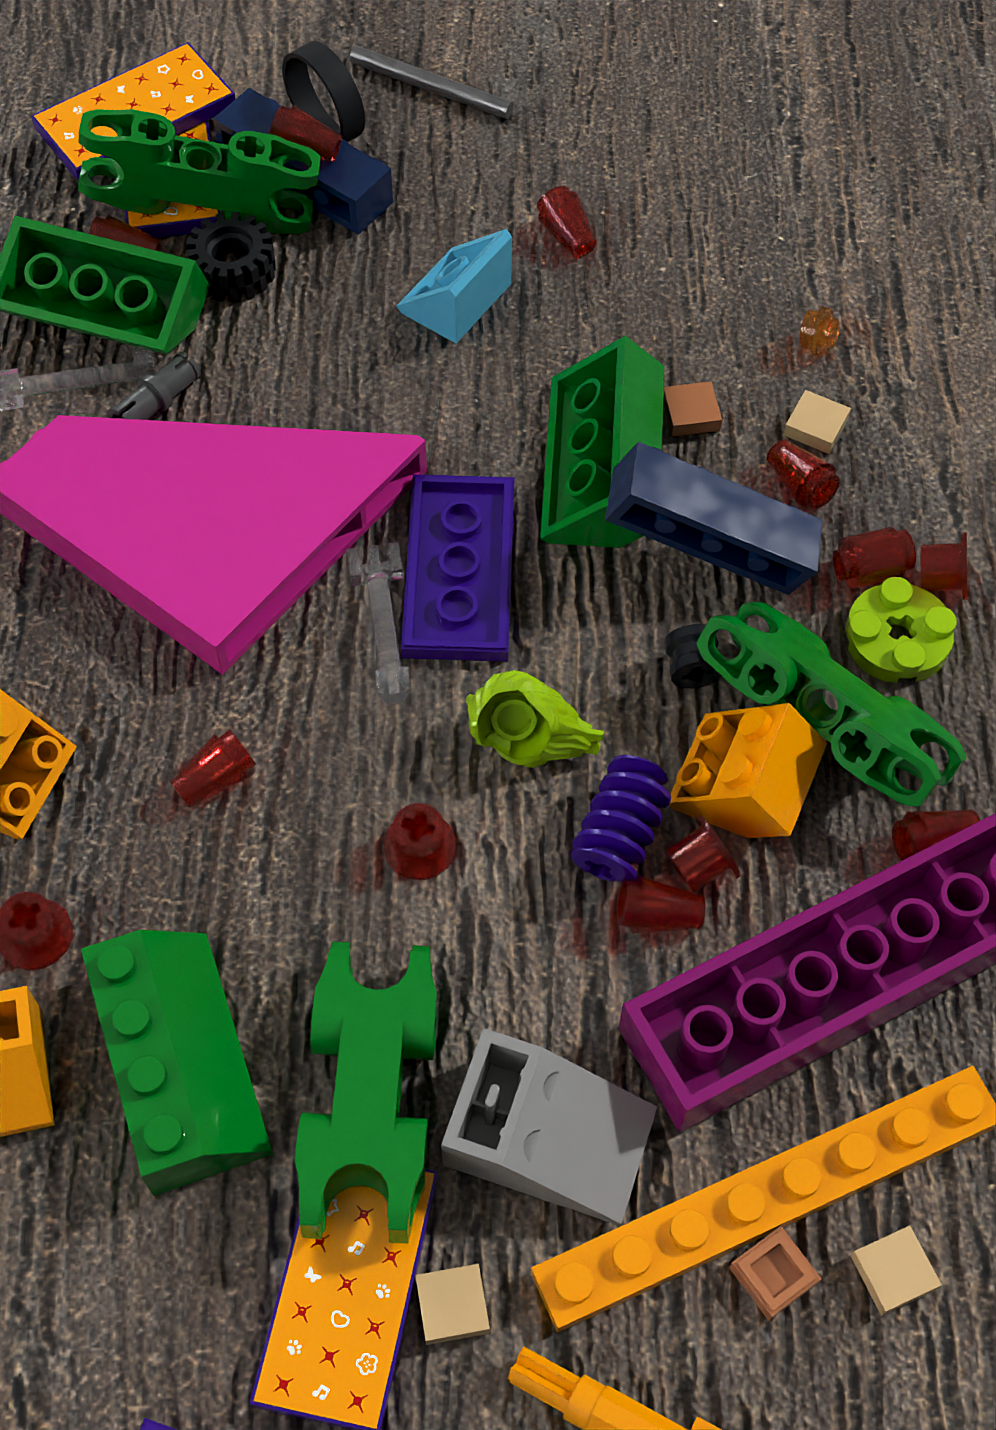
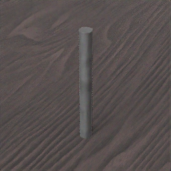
[349,45,514,120]

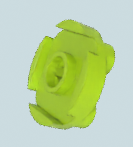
[845,577,957,683]

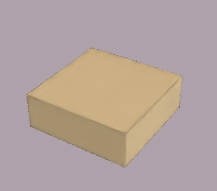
[783,390,851,454]
[851,1225,942,1316]
[415,1263,490,1345]

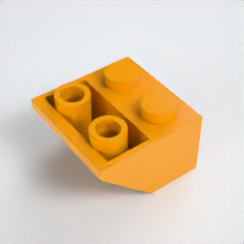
[0,689,77,839]
[669,703,827,838]
[0,986,55,1137]

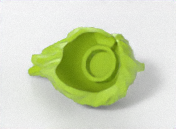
[466,670,604,768]

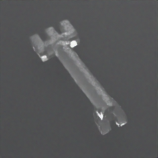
[0,346,156,411]
[347,542,411,705]

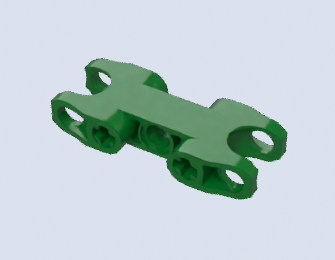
[78,109,321,234]
[696,602,967,806]
[294,941,437,1244]

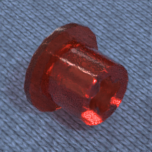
[920,532,969,600]
[383,803,456,880]
[665,814,741,893]
[0,892,73,970]

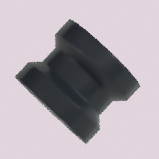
[664,624,722,689]

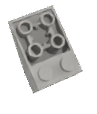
[441,1028,657,1226]

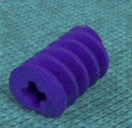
[570,755,671,884]

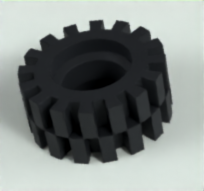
[186,212,276,303]

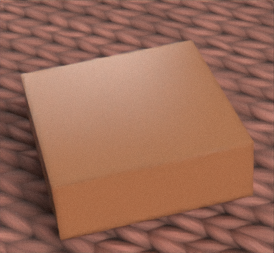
[663,381,722,437]
[729,1226,821,1321]

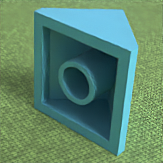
[396,229,512,344]

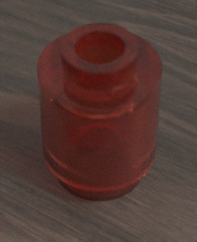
[832,527,916,589]

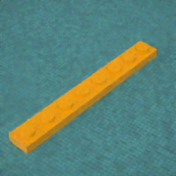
[531,1065,996,1333]

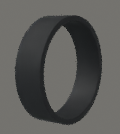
[282,41,365,142]

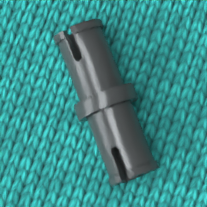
[108,352,201,420]

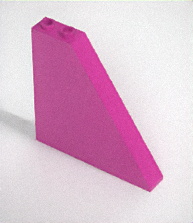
[0,415,427,675]

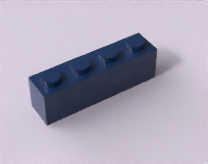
[213,88,393,235]
[605,441,822,595]

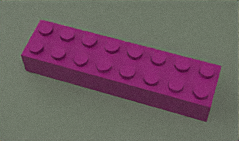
[618,813,996,1133]

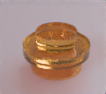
[800,306,840,356]

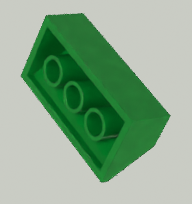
[0,216,210,355]
[540,336,664,548]
[81,930,273,1196]

